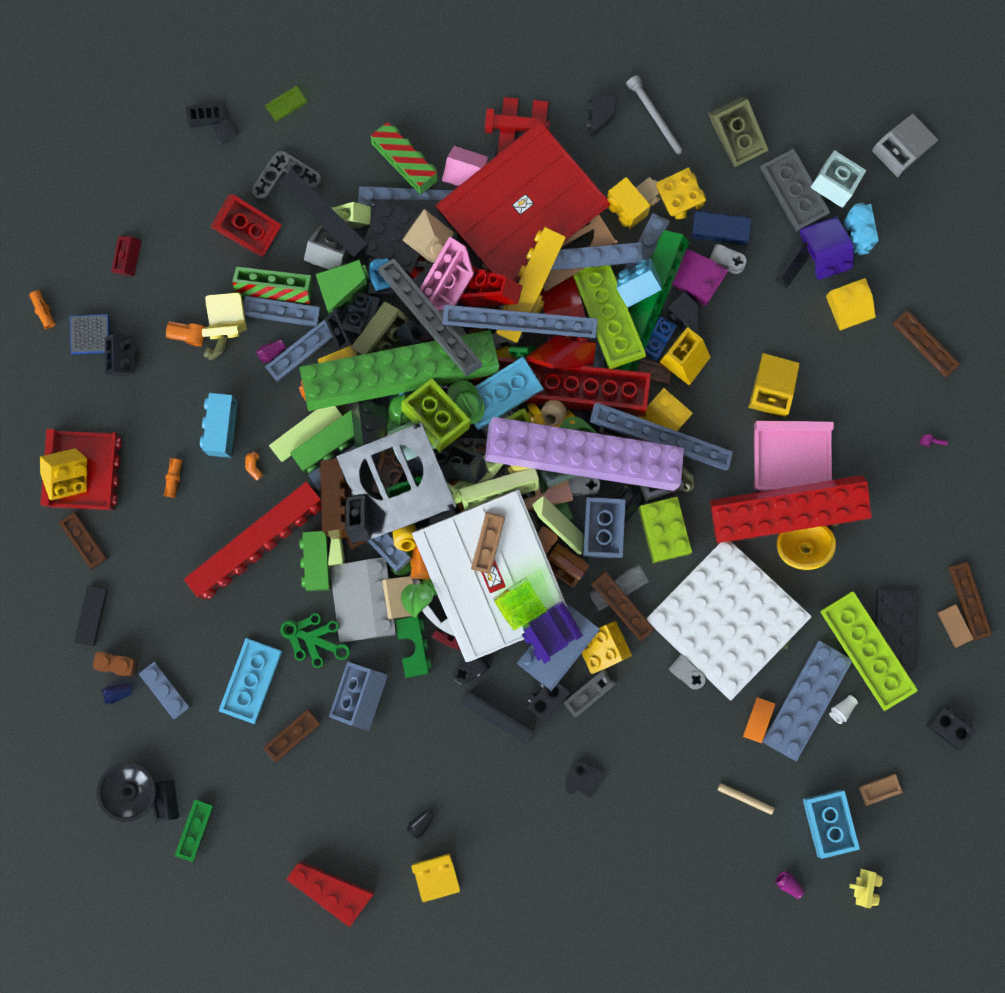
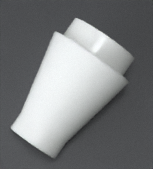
[830,695,858,724]

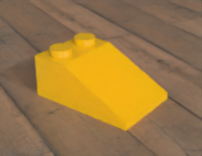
[626,388,693,437]

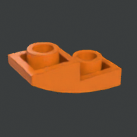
[743,697,775,743]

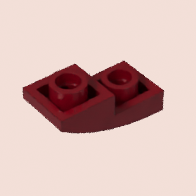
[432,630,461,650]

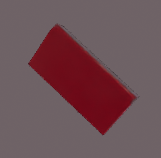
[111,236,141,276]

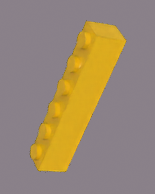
[495,227,566,343]

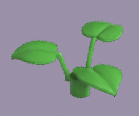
[389,551,437,618]

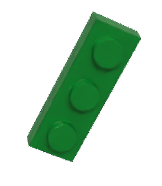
[175,799,214,862]

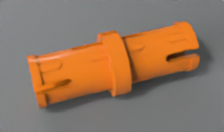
[29,290,56,329]
[164,458,183,498]

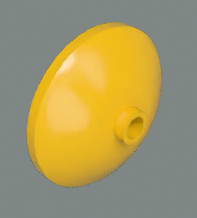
[777,526,836,570]

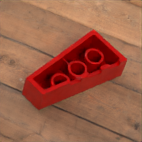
[458,267,523,307]
[286,861,375,927]

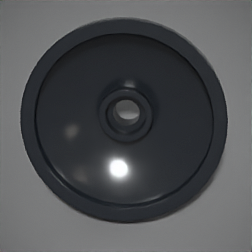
[96,762,156,822]

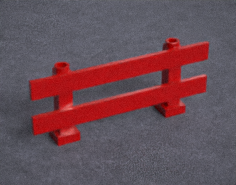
[485,97,550,154]

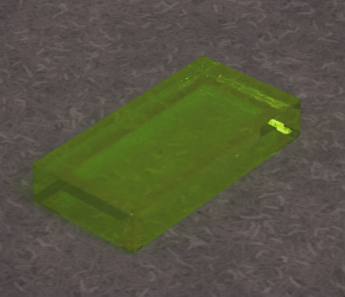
[265,86,307,122]

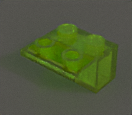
[493,577,547,631]

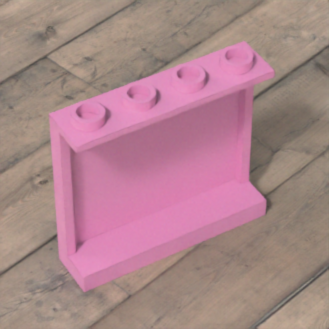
[754,421,834,492]

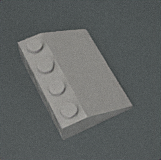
[330,557,397,643]

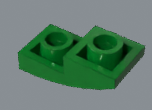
[509,346,537,360]

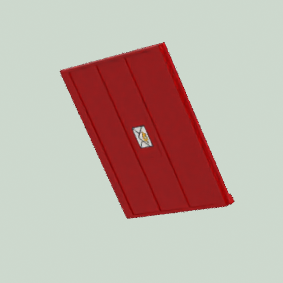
[435,121,611,282]

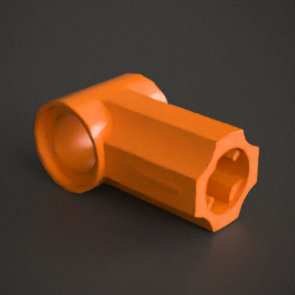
[166,321,206,347]

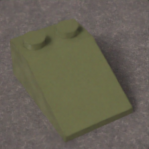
[708,97,769,167]

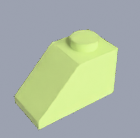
[332,202,371,228]

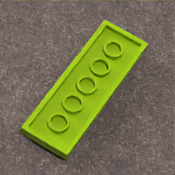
[573,265,646,369]
[820,591,918,711]

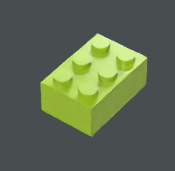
[401,378,471,452]
[638,497,692,564]

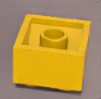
[826,278,876,331]

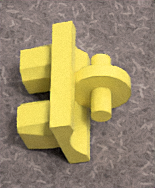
[849,869,883,908]

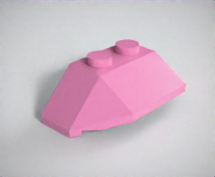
[420,237,474,311]

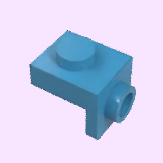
[367,258,391,291]

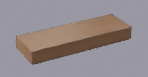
[471,512,505,574]

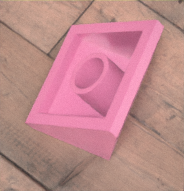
[442,146,488,187]

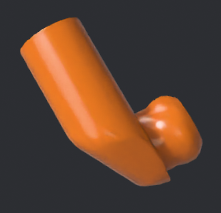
[245,452,264,481]

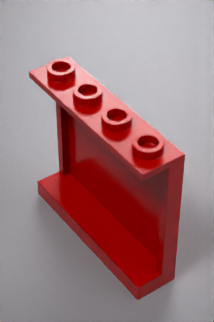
[40,429,122,510]

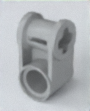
[709,244,746,274]
[568,476,600,496]
[669,655,705,689]

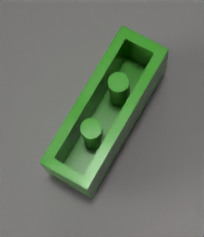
[299,531,331,591]

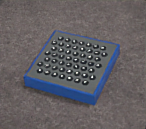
[70,314,110,355]

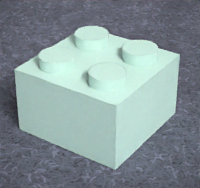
[811,150,866,207]

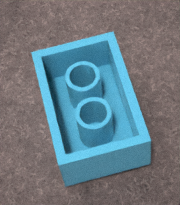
[200,393,238,458]
[802,790,860,859]

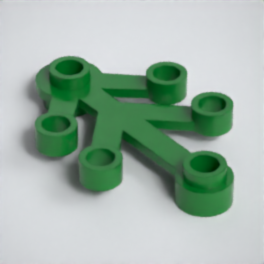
[280,613,351,668]

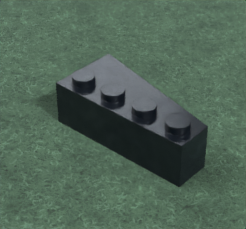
[350,395,390,461]
[408,442,489,483]

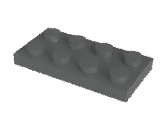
[760,148,830,232]

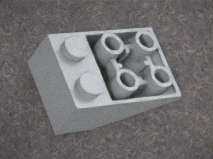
[872,113,938,178]

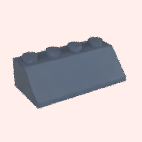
[517,604,600,691]

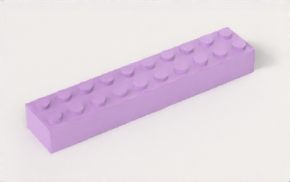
[485,417,684,491]

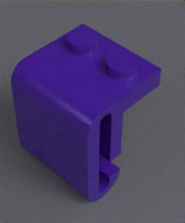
[800,217,853,280]
[522,601,583,664]

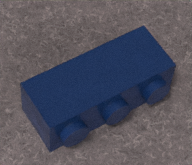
[690,210,751,245]

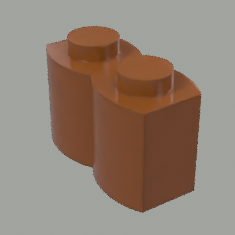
[93,652,138,676]

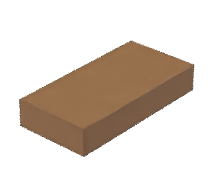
[937,604,973,648]
[858,774,903,806]

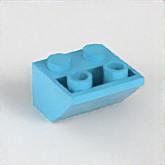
[617,259,662,307]

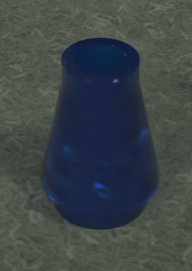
[102,684,132,705]

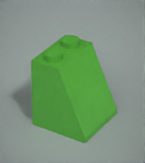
[316,260,369,314]

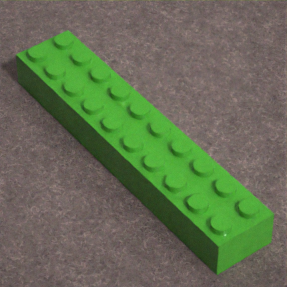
[299,330,499,411]

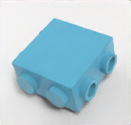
[843,203,879,255]

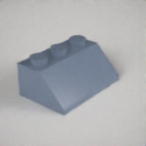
[583,497,625,558]
[329,662,388,731]

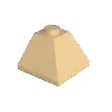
[402,209,454,263]

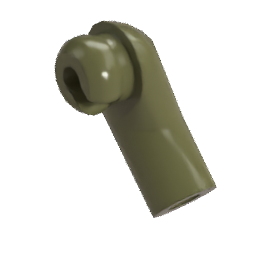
[203,336,228,360]
[681,465,694,492]

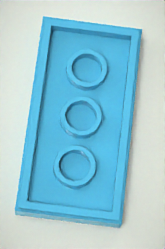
[474,357,544,431]
[219,638,283,724]

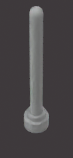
[626,75,682,154]

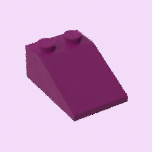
[672,249,728,307]

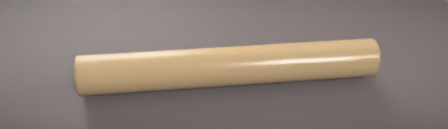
[718,783,774,815]

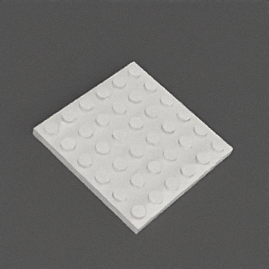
[647,541,812,701]

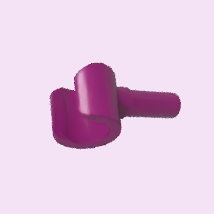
[919,434,948,447]

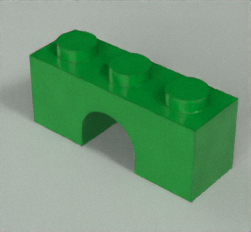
[395,616,432,678]

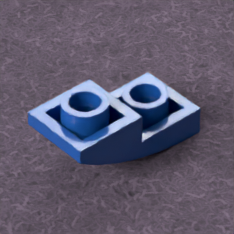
[645,317,677,361]

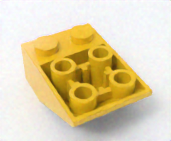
[748,353,799,418]

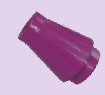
[256,339,286,364]
[775,871,805,899]

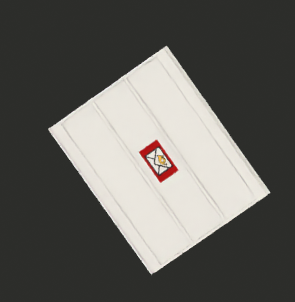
[412,489,569,662]

